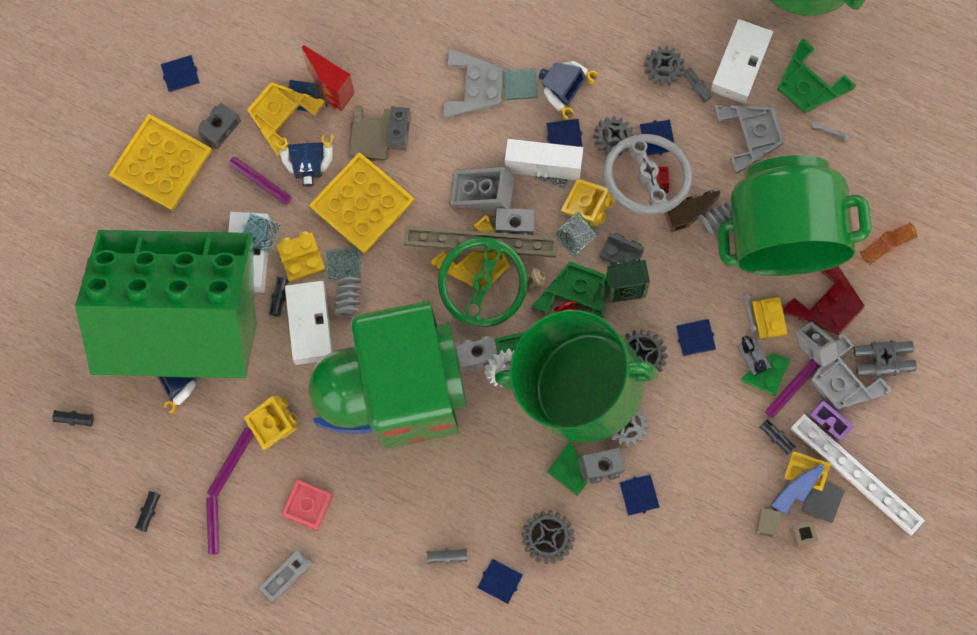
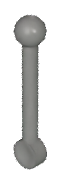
[812,122,849,141]
[743,294,757,332]

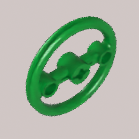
[438,237,528,327]

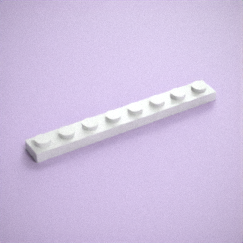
[790,414,925,536]

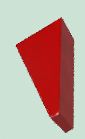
[657,167,669,193]

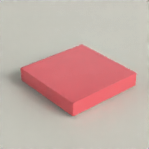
[281,479,333,531]

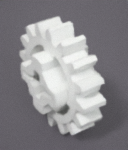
[484,349,514,387]

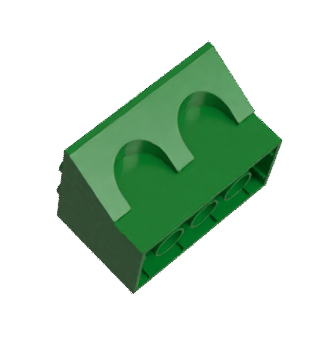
[75,230,257,378]

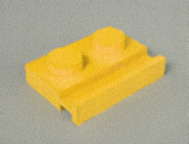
[752,297,788,340]
[784,451,831,491]

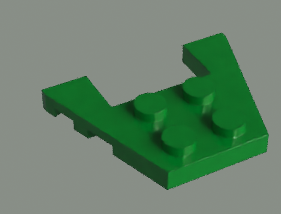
[777,38,856,114]
[532,261,605,319]

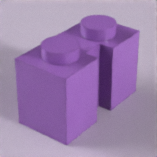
[809,400,854,441]

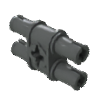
[853,340,917,377]

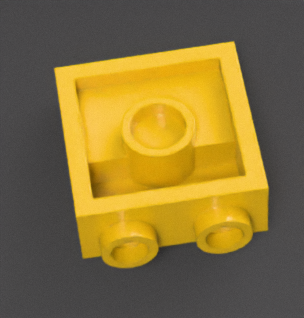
[561,178,614,228]
[276,231,326,283]
[244,396,299,450]

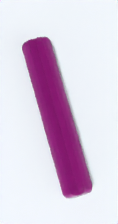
[206,497,219,555]

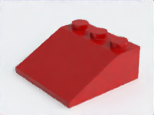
[302,45,354,111]

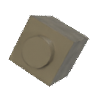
[755,506,782,538]
[790,521,818,548]

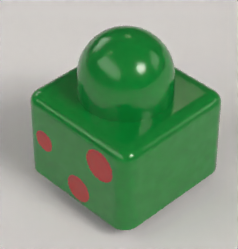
[308,300,467,448]

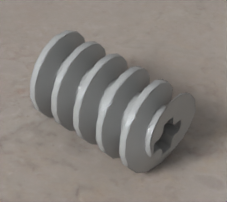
[698,201,732,235]
[335,276,361,318]

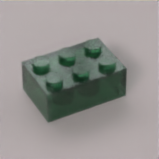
[605,258,650,303]

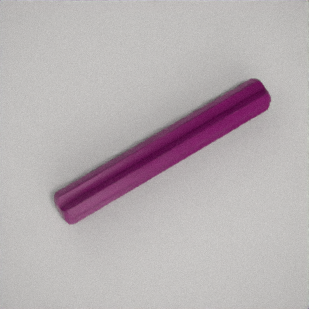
[229,157,292,205]
[765,359,820,418]
[207,427,254,498]

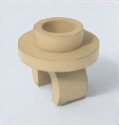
[527,268,546,288]

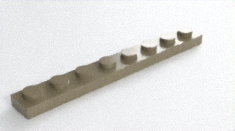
[404,226,558,258]

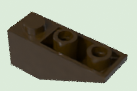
[664,190,720,232]

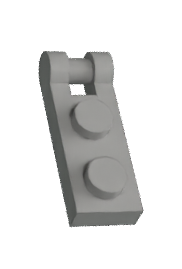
[259,549,313,603]

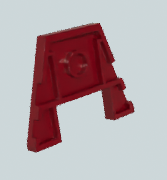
[783,266,865,335]

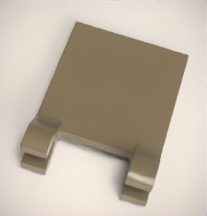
[349,105,391,160]

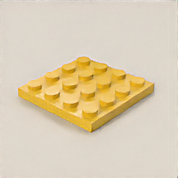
[109,114,213,212]
[309,152,415,255]

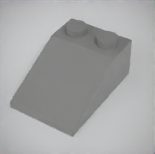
[450,167,515,212]

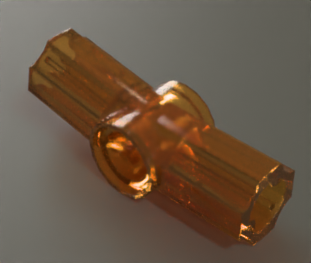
[860,223,918,265]

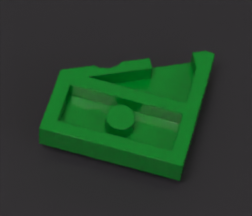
[741,352,790,396]
[546,442,588,496]

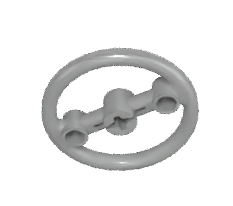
[604,134,692,215]

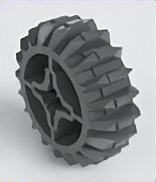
[625,329,668,372]
[522,510,575,564]

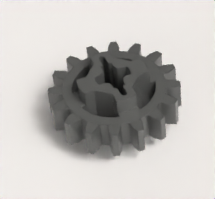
[644,46,685,87]
[593,116,633,156]

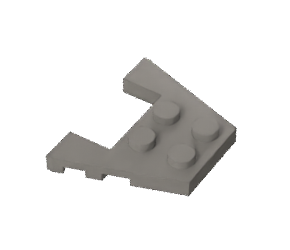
[444,49,503,119]
[714,105,785,174]
[810,333,893,411]

